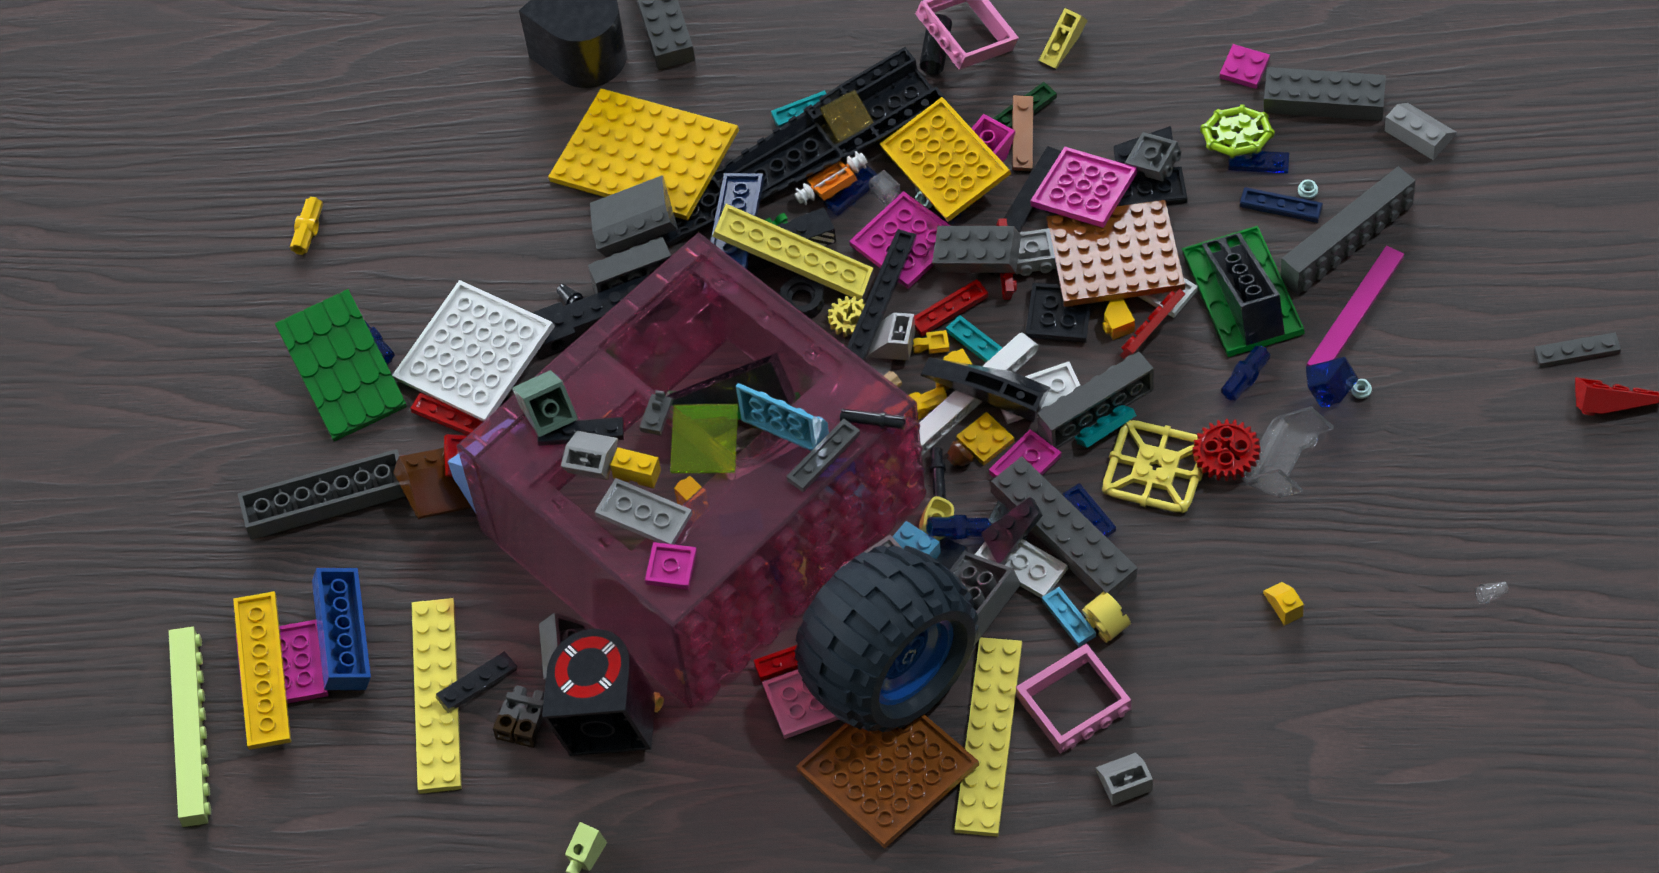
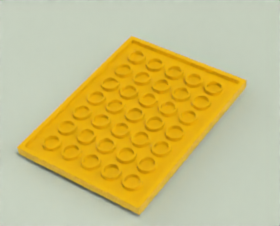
[548,89,739,220]

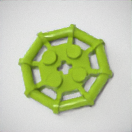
[1200,104,1275,158]

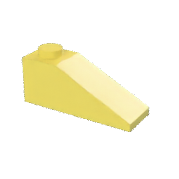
[1039,8,1087,69]

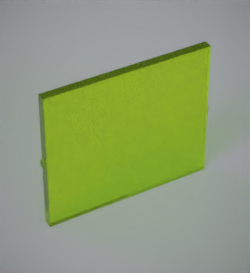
[670,404,738,474]

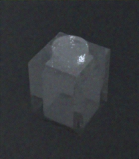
[869,170,900,206]

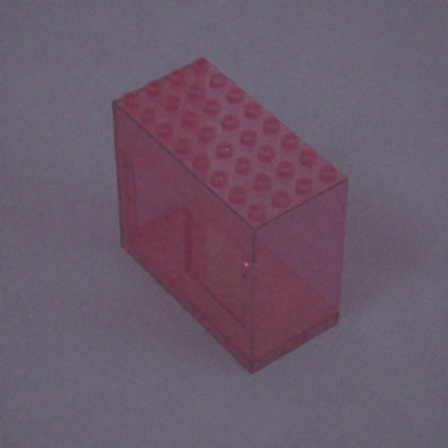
[457,232,927,709]

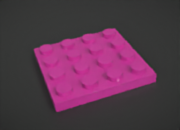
[1030,147,1137,228]
[849,191,951,289]
[236,620,329,708]

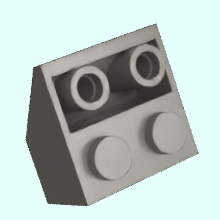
[869,313,916,360]
[561,431,618,480]
[1095,753,1153,806]

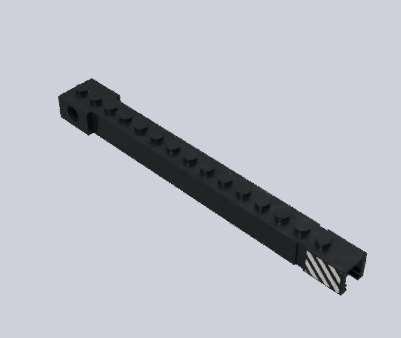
[532,208,836,359]

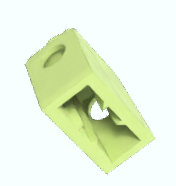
[565,822,607,873]

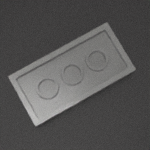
[595,478,693,545]

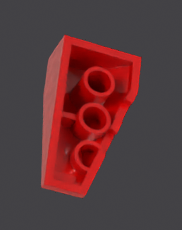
[1575,377,1659,416]

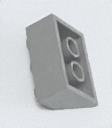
[1384,103,1457,160]

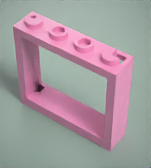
[915,0,1019,70]
[1016,643,1131,754]

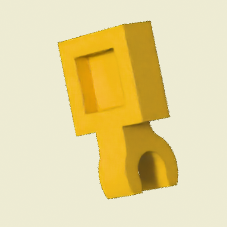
[913,330,949,354]

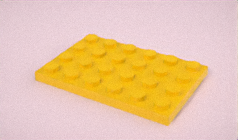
[880,97,1011,222]

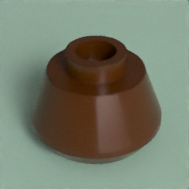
[947,440,974,467]

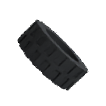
[779,276,824,321]

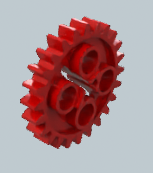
[1192,419,1261,481]

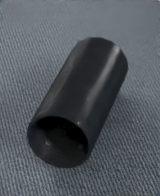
[919,14,952,75]

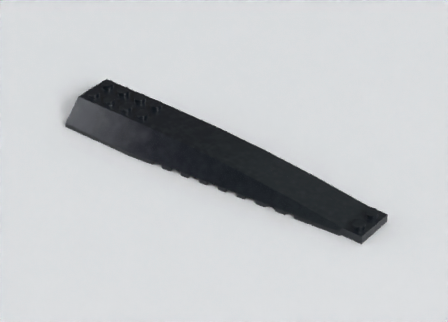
[661,47,947,247]

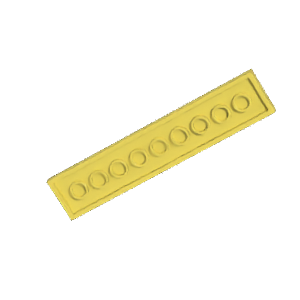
[412,598,462,794]
[955,637,1022,837]

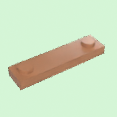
[1012,95,1033,171]

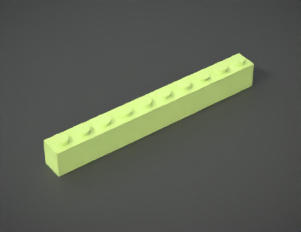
[169,626,211,827]

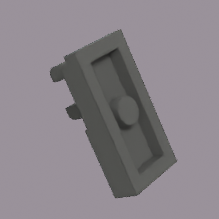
[640,390,673,436]

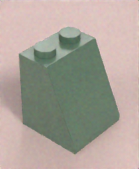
[512,370,578,437]

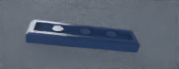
[1240,187,1323,223]

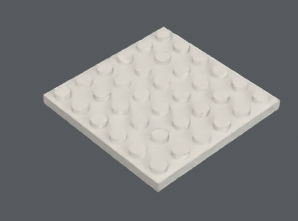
[392,280,555,423]

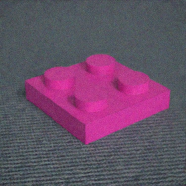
[1220,44,1270,89]
[645,542,697,590]

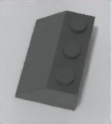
[539,613,588,680]

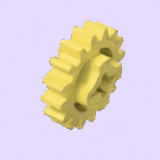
[828,296,865,337]

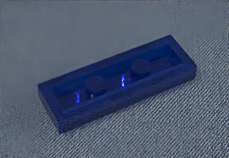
[1228,151,1289,173]
[824,165,881,216]
[1063,483,1116,537]

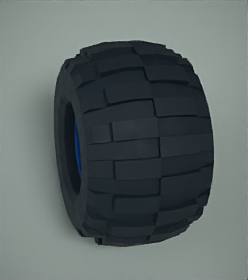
[794,545,979,732]

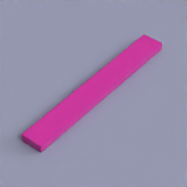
[1307,245,1404,376]

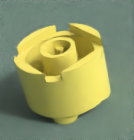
[1082,592,1131,643]

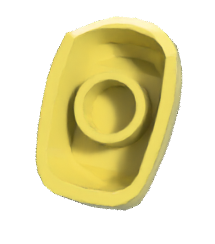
[919,496,954,541]

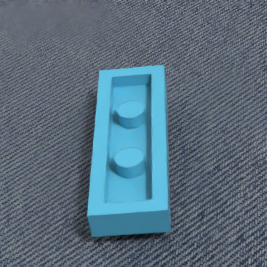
[1042,587,1096,647]

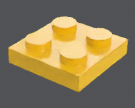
[956,412,1015,466]

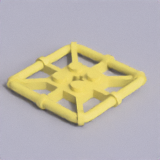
[1102,420,1203,513]

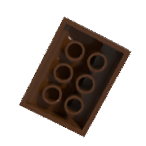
[393,448,472,519]

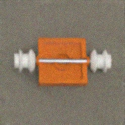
[794,152,868,205]

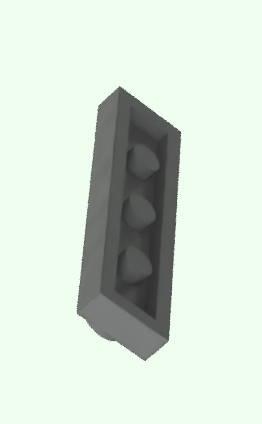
[1534,332,1621,368]
[786,419,860,492]

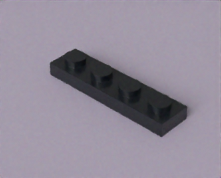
[537,417,624,446]
[436,651,517,713]

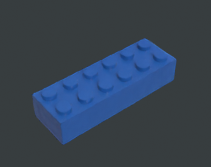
[312,568,371,690]

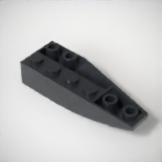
[921,357,1050,422]

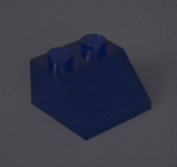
[1306,357,1358,407]

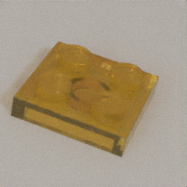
[820,90,874,143]

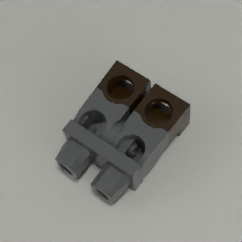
[493,685,545,748]

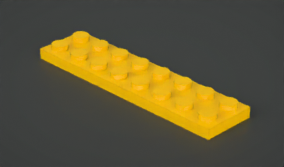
[233,591,291,750]

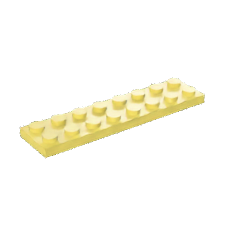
[713,204,873,300]

